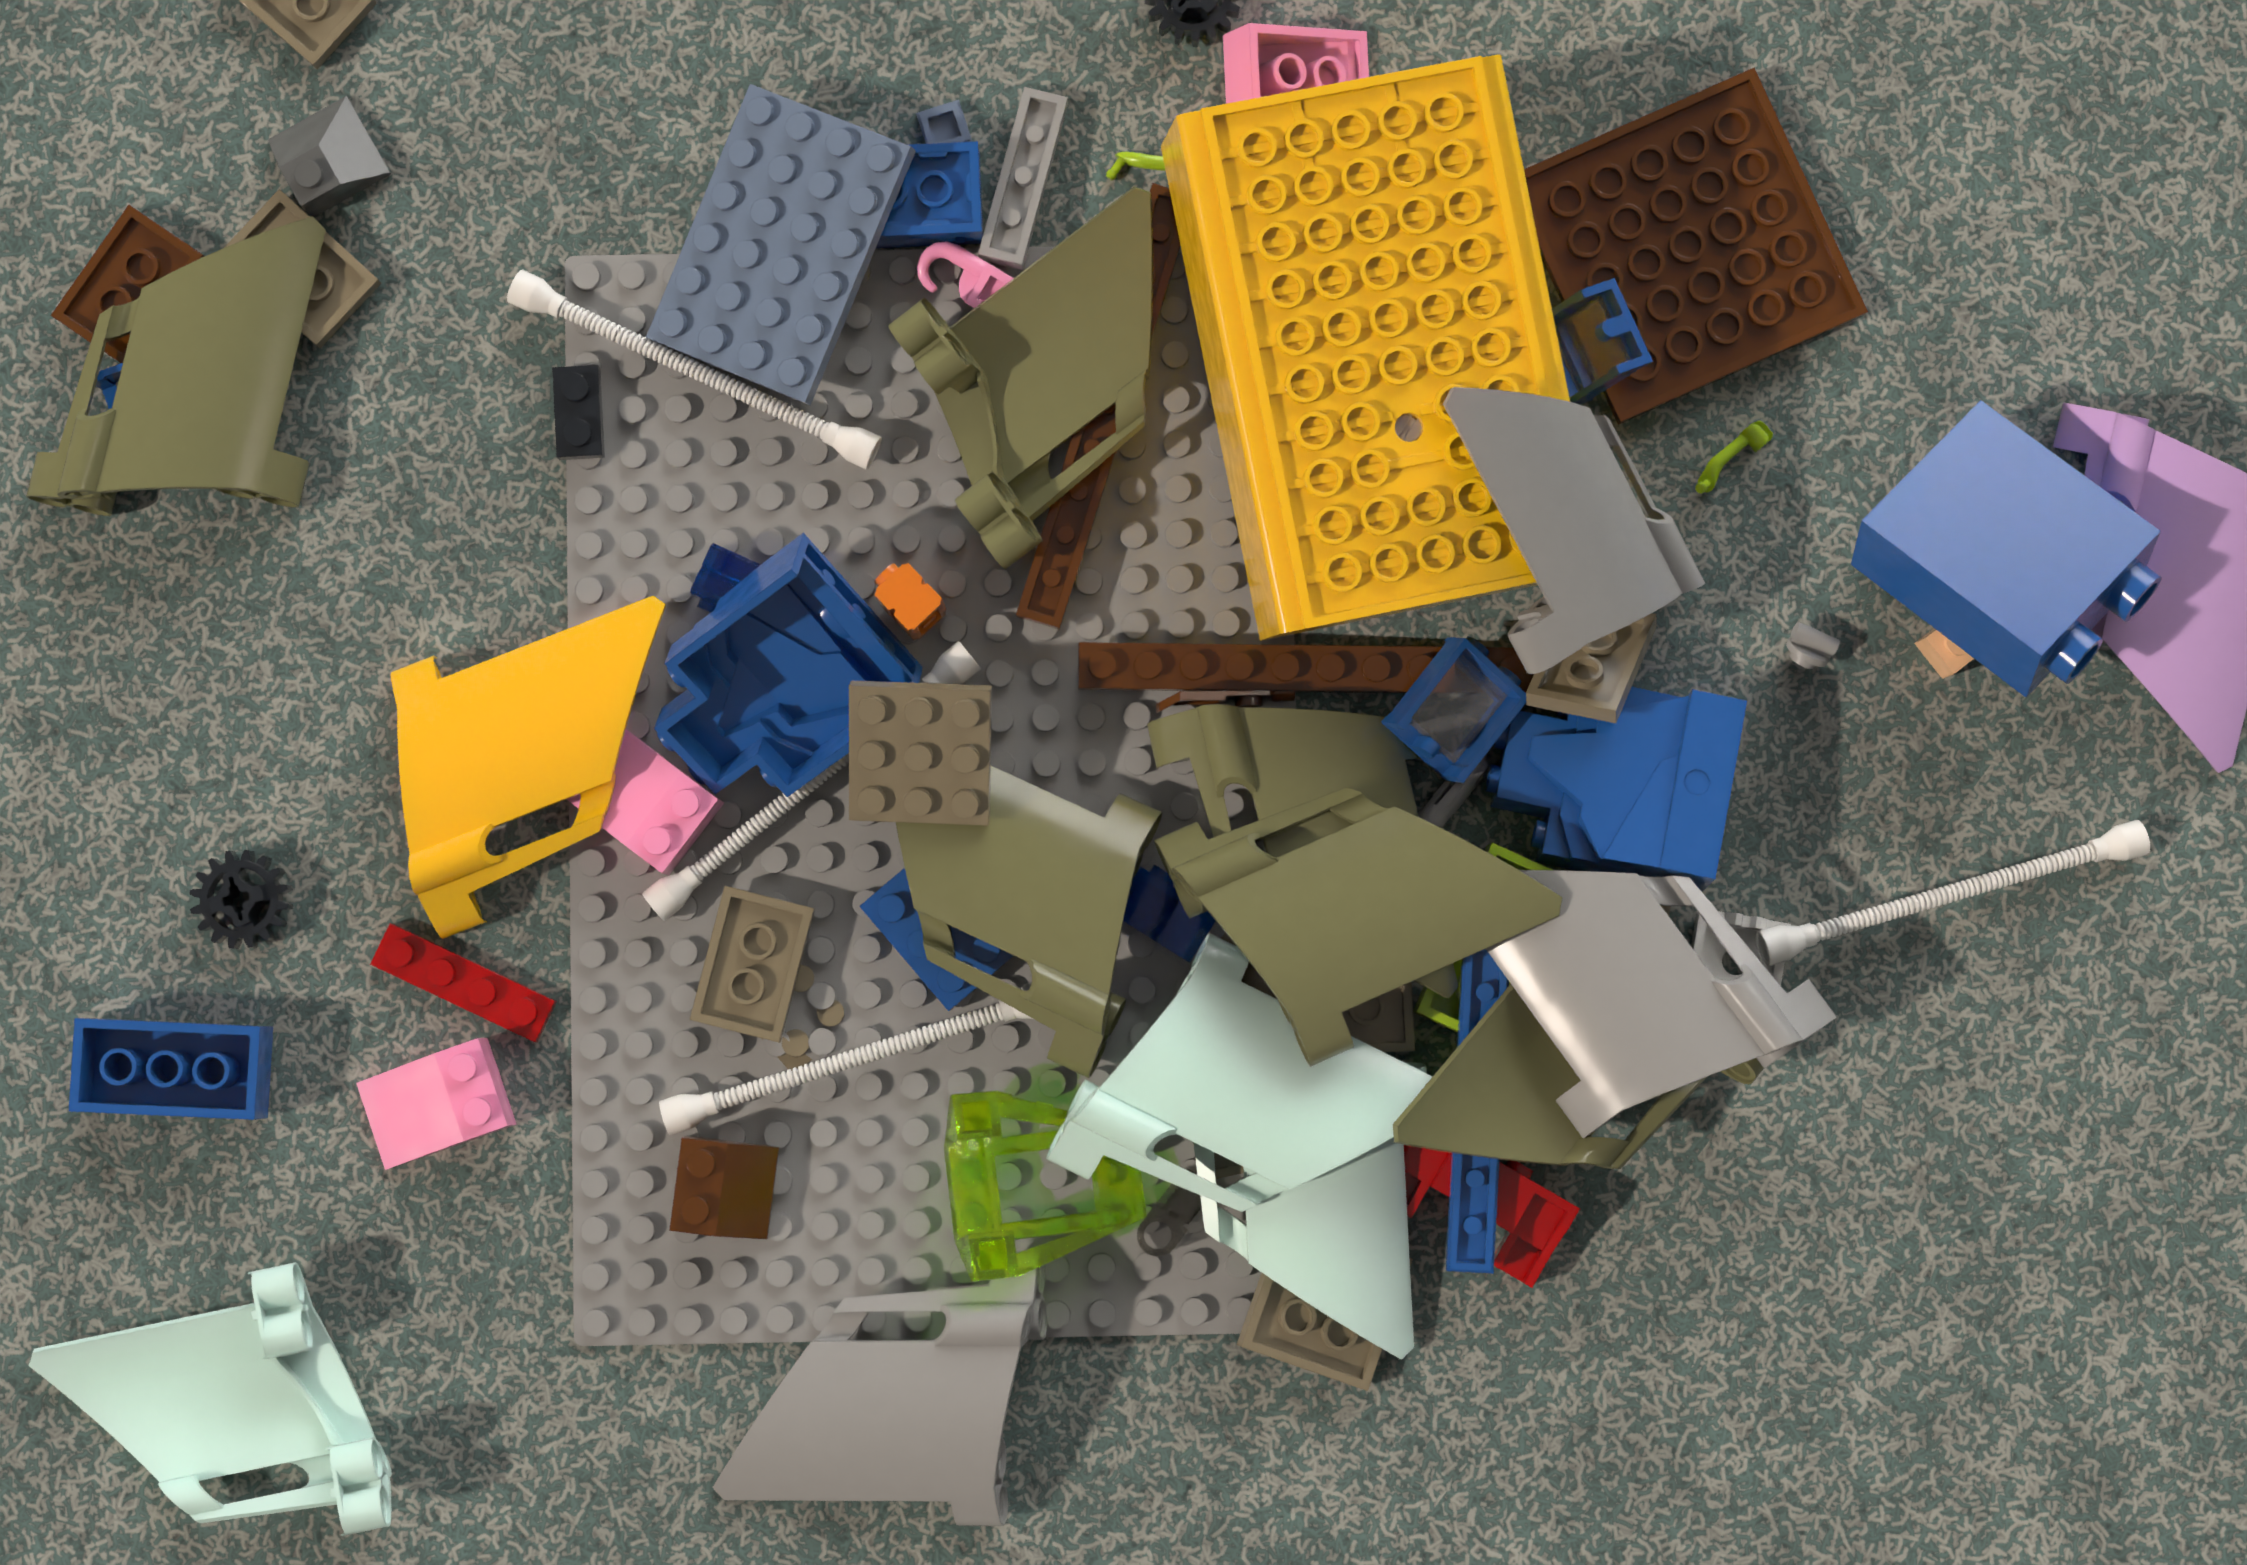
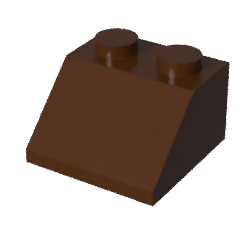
[669,1136,780,1239]

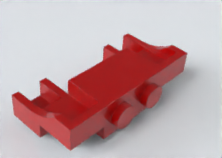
[1404,1145,1580,1288]

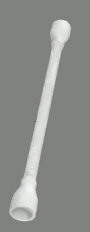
[507,270,882,470]
[642,641,981,921]
[1756,820,2150,966]
[659,982,1033,1136]

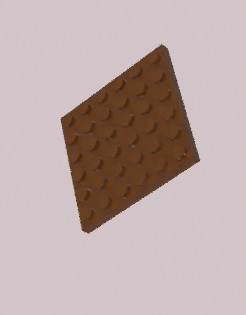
[1524,68,1868,425]

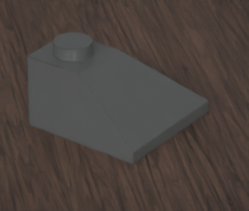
[268,96,391,217]

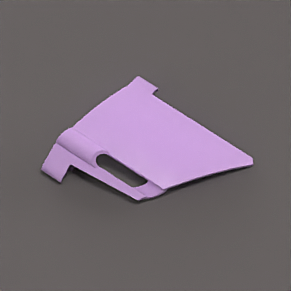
[2053,403,2247,773]

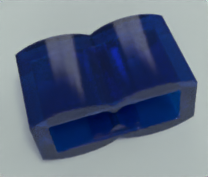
[1124,864,1216,963]

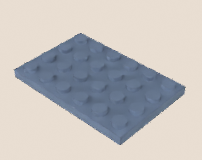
[646,84,916,406]

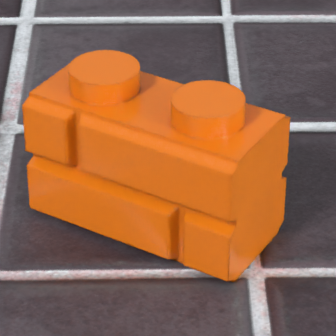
[874,563,947,640]

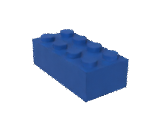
[69,1018,273,1120]

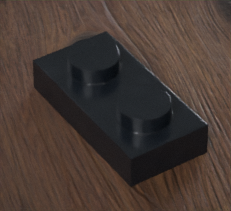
[552,365,605,460]

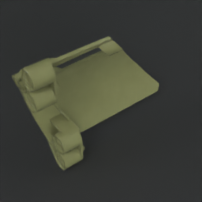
[1147,704,1459,998]
[1393,984,1764,1169]

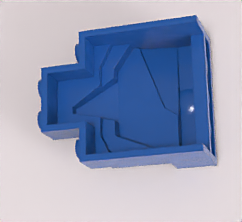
[654,532,923,797]
[1485,687,1747,892]

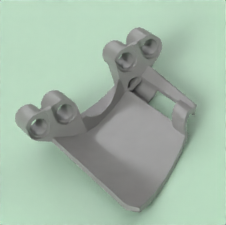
[1443,387,1705,674]
[1486,870,1837,1139]
[712,1252,1047,1526]

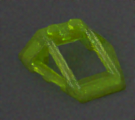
[944,1091,1147,1282]

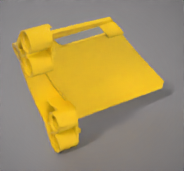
[391,596,666,939]

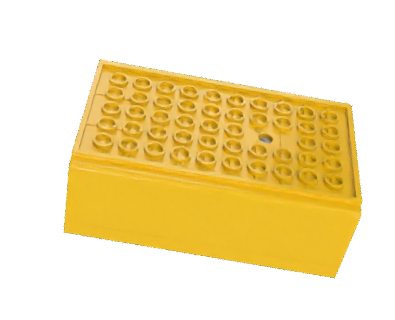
[1161,54,1570,641]

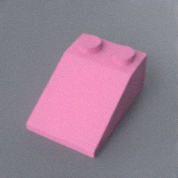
[1223,23,1369,104]
[567,729,724,876]
[356,1038,516,1170]

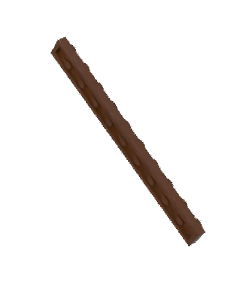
[1016,183,1181,630]
[1078,642,1534,694]

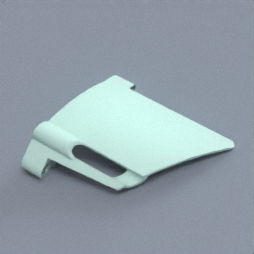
[1046,933,1433,1212]
[1193,1062,1427,1360]
[29,1262,392,1536]

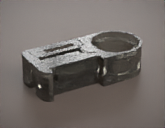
[1137,1168,1202,1256]

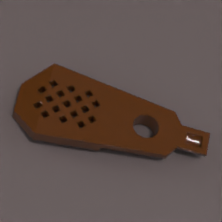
[1156,691,1295,713]

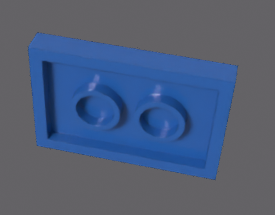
[859,868,1014,1011]

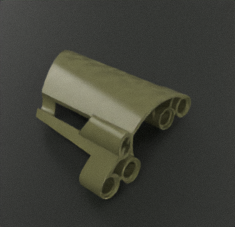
[888,186,1153,569]
[26,216,326,516]
[896,766,1162,1078]
[1154,787,1562,1067]

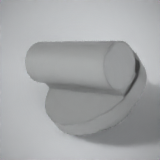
[1786,622,1840,669]

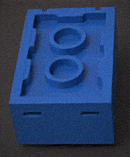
[876,141,984,248]

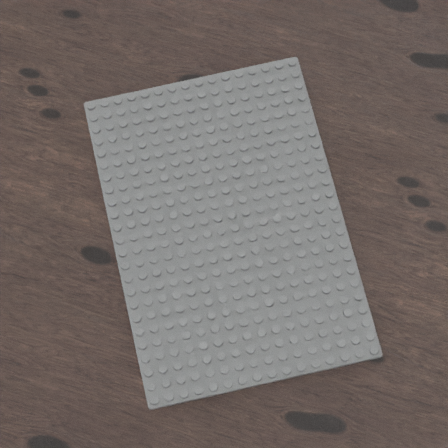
[565,247,1296,1346]

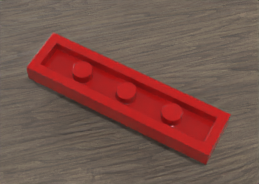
[370,923,557,1042]

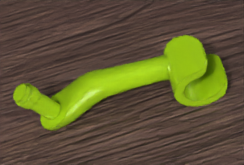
[1106,151,1166,181]
[1695,420,1773,494]

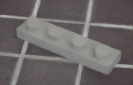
[978,87,1068,270]

